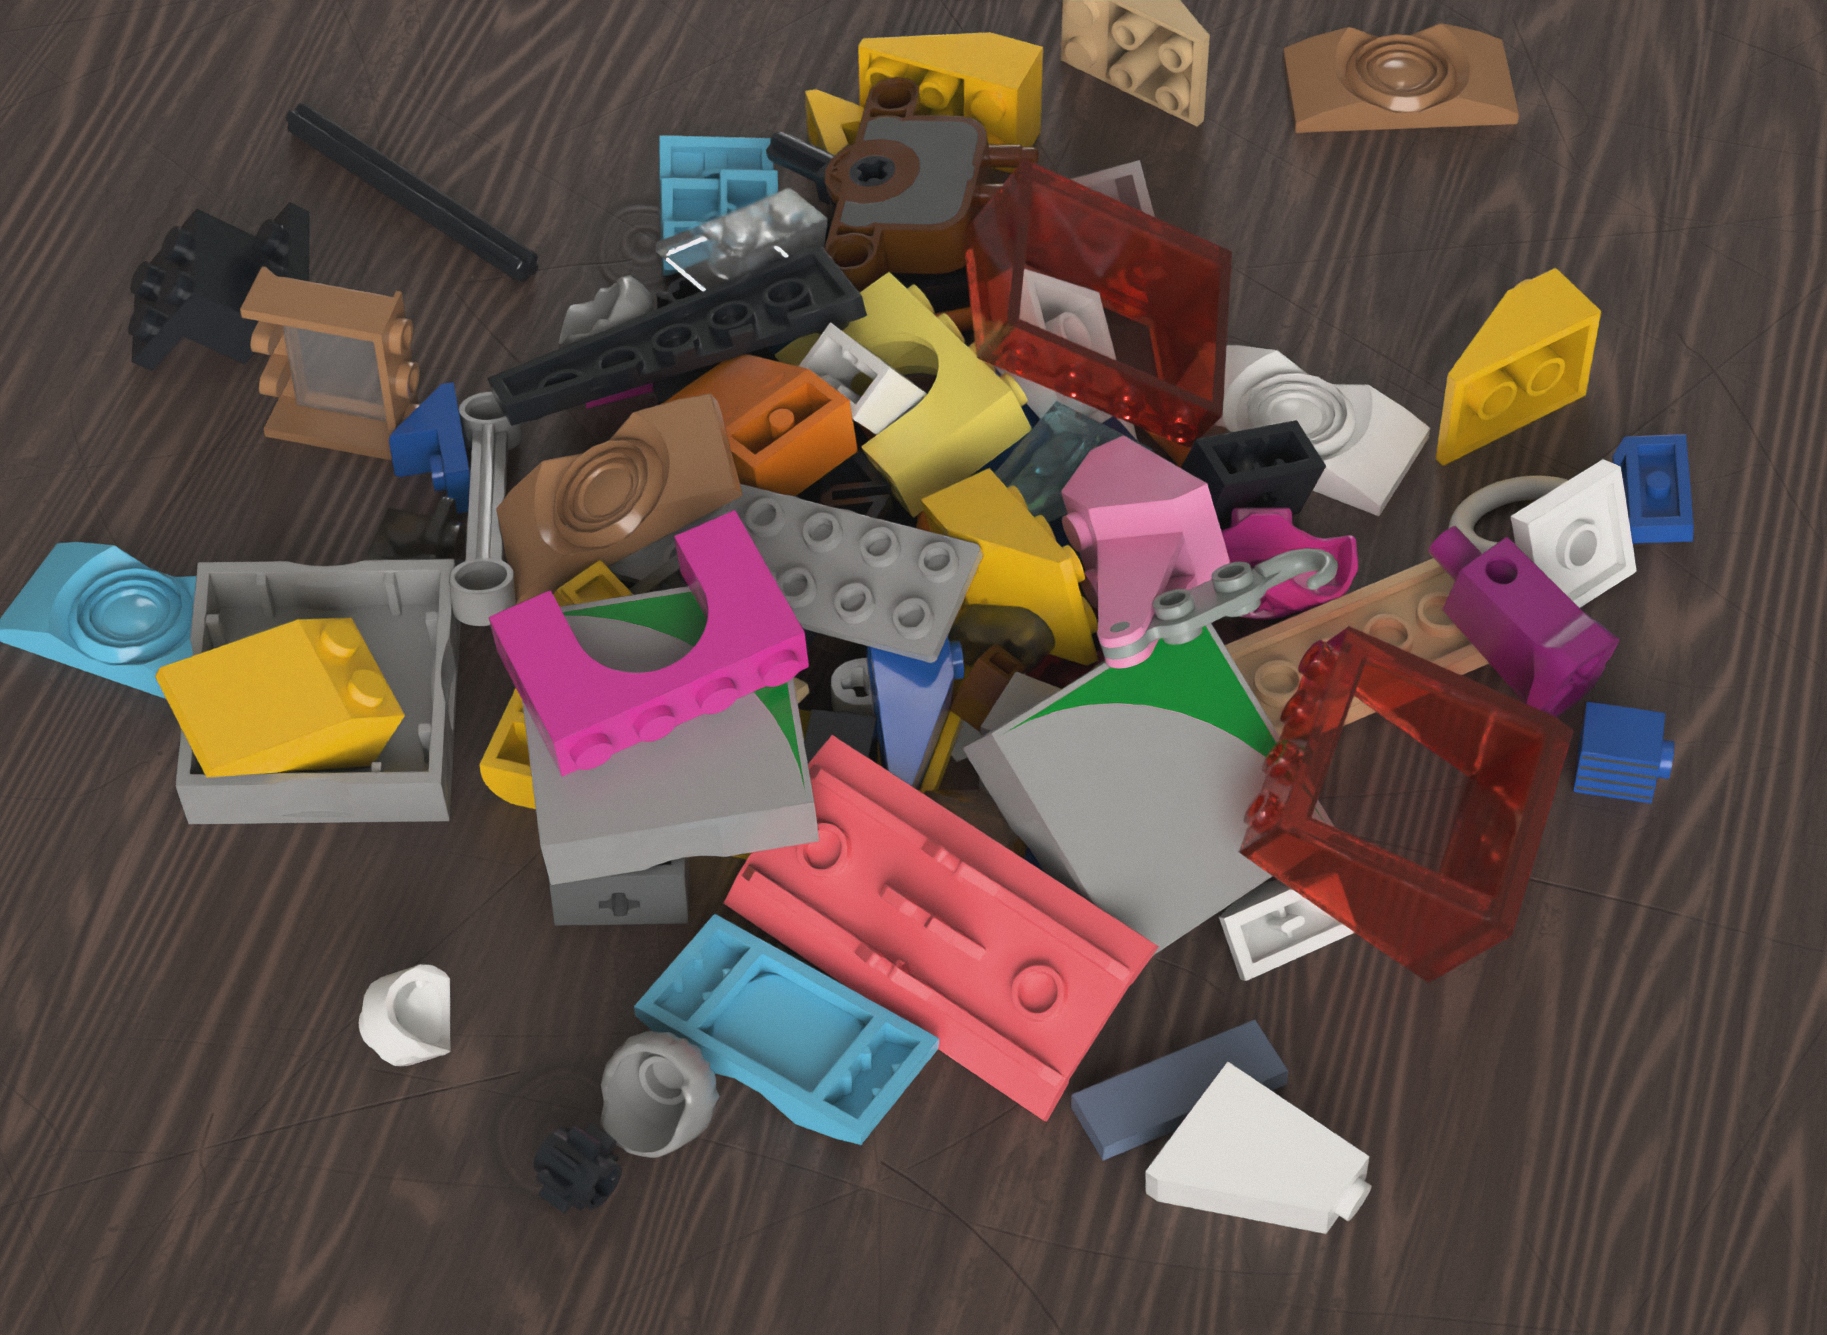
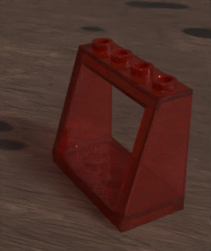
[964,159,1232,449]
[1239,626,1574,983]

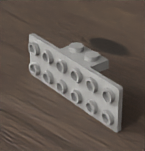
[608,484,983,663]

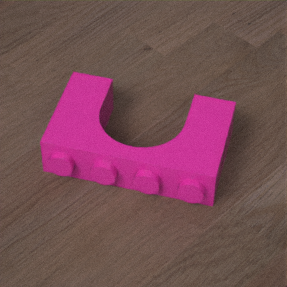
[488,510,809,777]

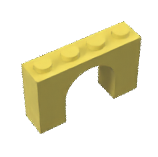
[775,272,1032,518]

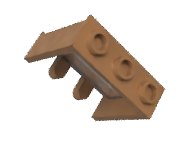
[240,267,421,460]

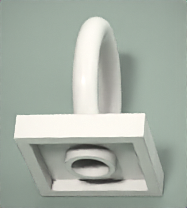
[1449,459,1637,608]

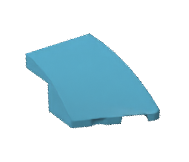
[658,136,779,276]

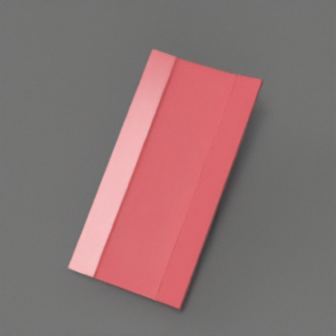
[723,735,1159,1122]

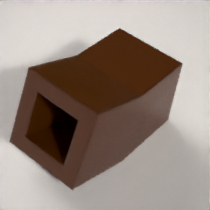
[949,643,1028,732]

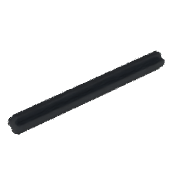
[286,103,539,282]

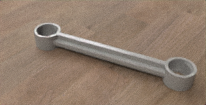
[449,392,523,626]

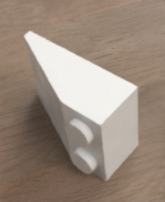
[970,268,1138,442]

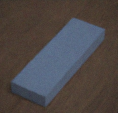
[1071,1020,1288,1160]

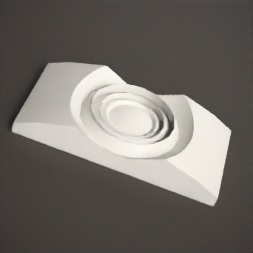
[1165,345,1430,516]

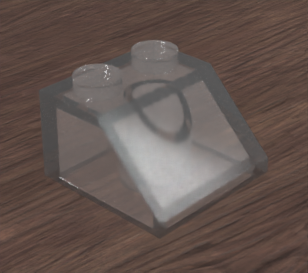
[655,188,828,291]

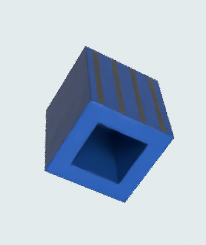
[1573,702,1675,803]

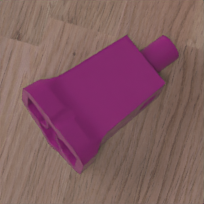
[1428,526,1620,725]

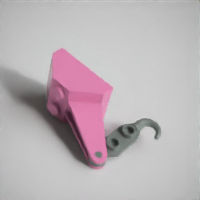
[1061,435,1338,668]

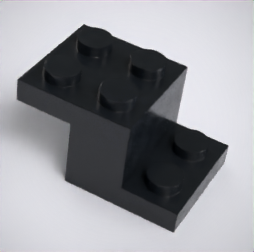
[128,202,310,371]

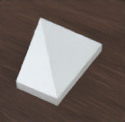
[1219,867,1361,981]

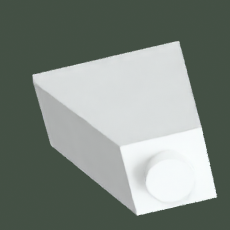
[1146,1062,1371,1234]

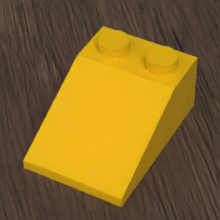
[1435,268,1601,466]
[155,617,405,777]

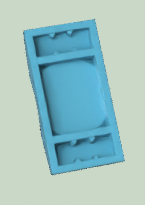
[0,542,196,699]
[634,914,939,1145]

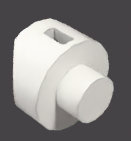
[359,965,451,1066]

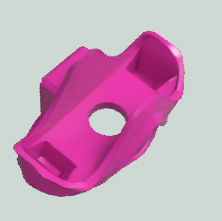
[1221,508,1358,620]

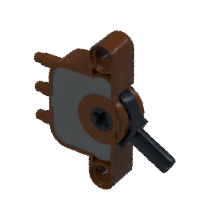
[766,77,1039,293]

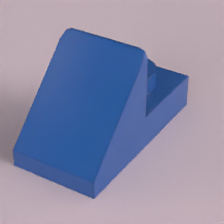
[389,382,470,514]

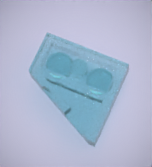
[995,401,1153,522]

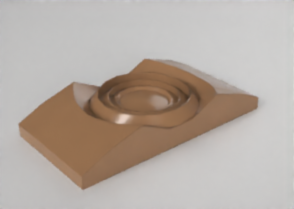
[1282,23,1519,133]
[496,394,743,604]

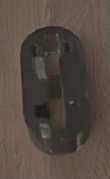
[948,604,1055,673]

